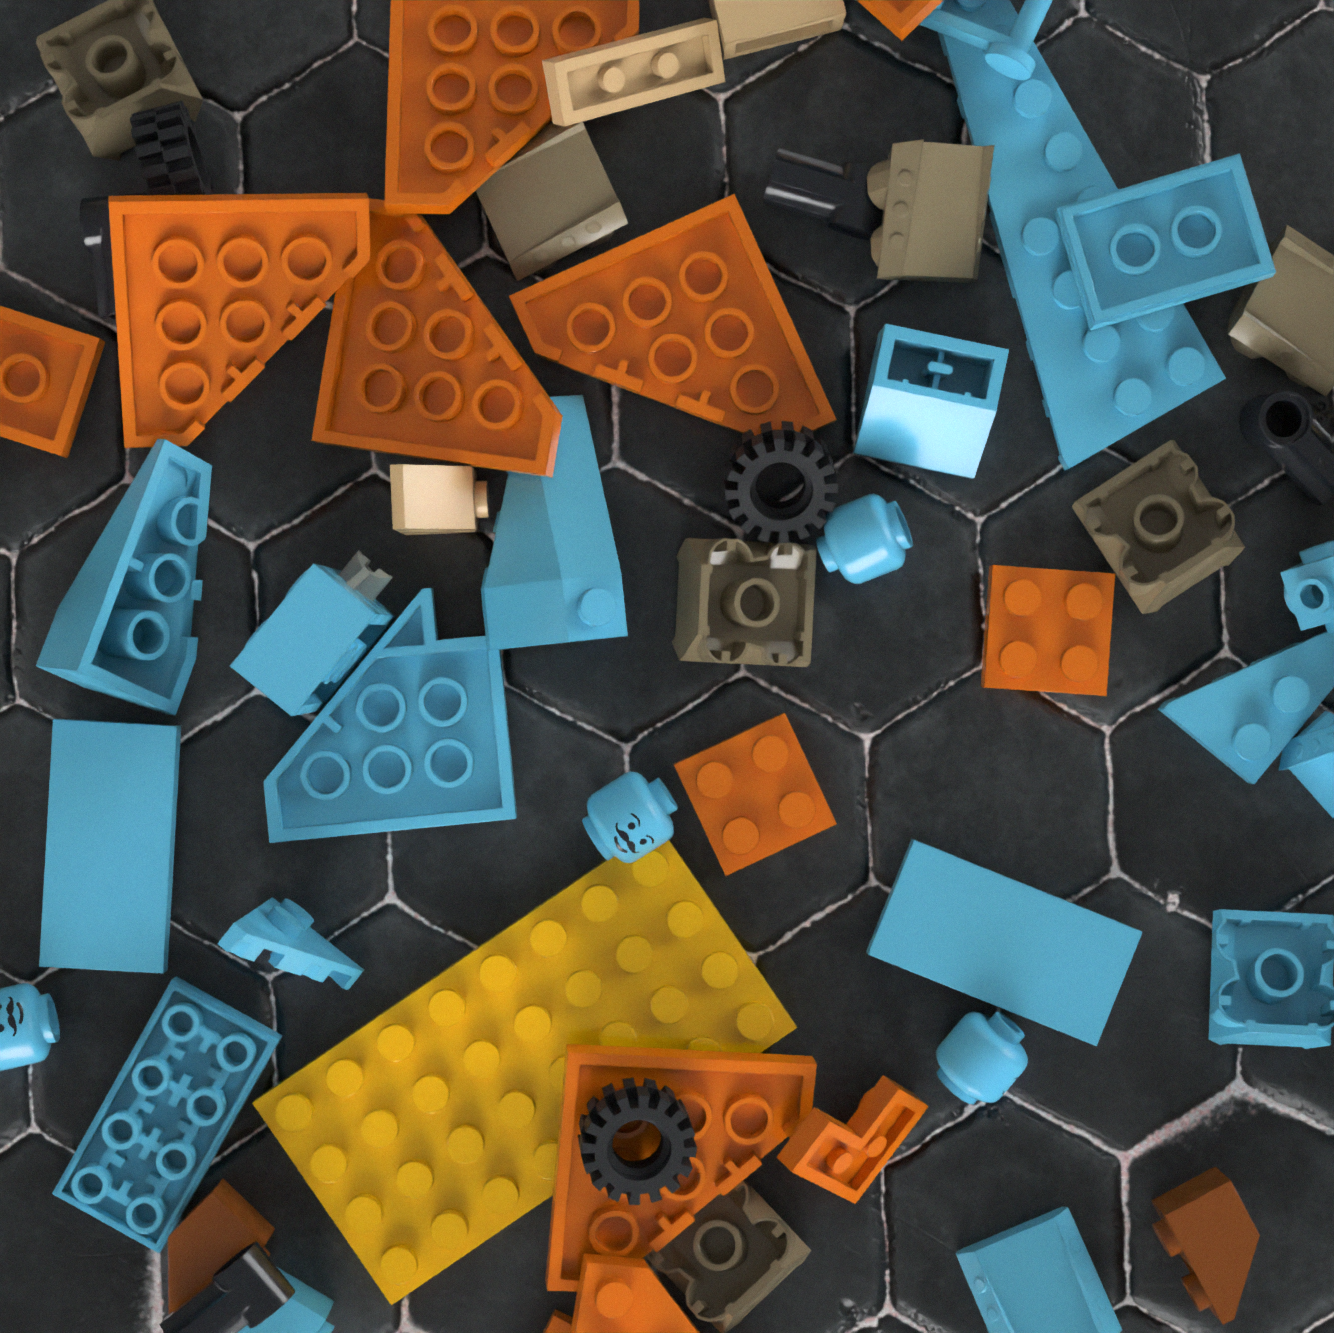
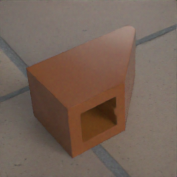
[1151,1166,1260,1325]
[168,1178,275,1314]

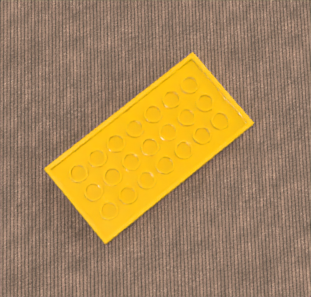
[252,840,797,1305]

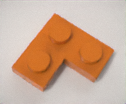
[776,1075,929,1204]

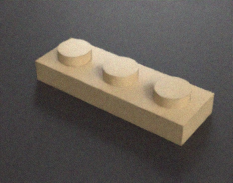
[542,18,725,127]

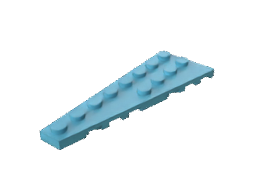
[938,0,1226,470]

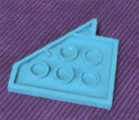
[263,588,517,843]

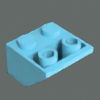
[853,324,1009,479]

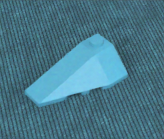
[481,395,628,651]
[36,439,212,716]

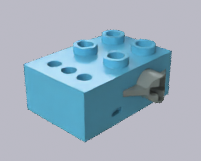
[230,550,397,716]

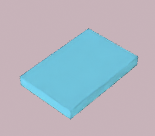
[1055,153,1276,331]

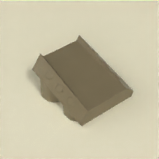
[36,0,203,161]
[475,122,628,281]
[867,139,995,283]
[1228,224,1334,397]
[1072,440,1245,614]
[672,538,817,667]
[646,1179,812,1333]

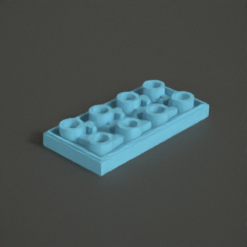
[39,719,181,974]
[866,839,1143,1046]
[52,976,283,1253]

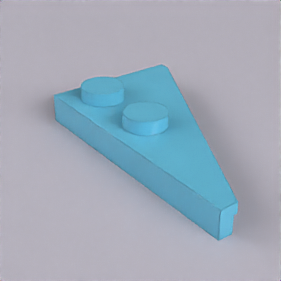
[1158,631,1334,784]
[217,897,364,990]

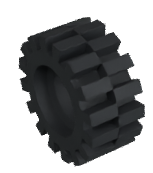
[130,101,214,195]
[723,421,838,543]
[578,1077,697,1205]

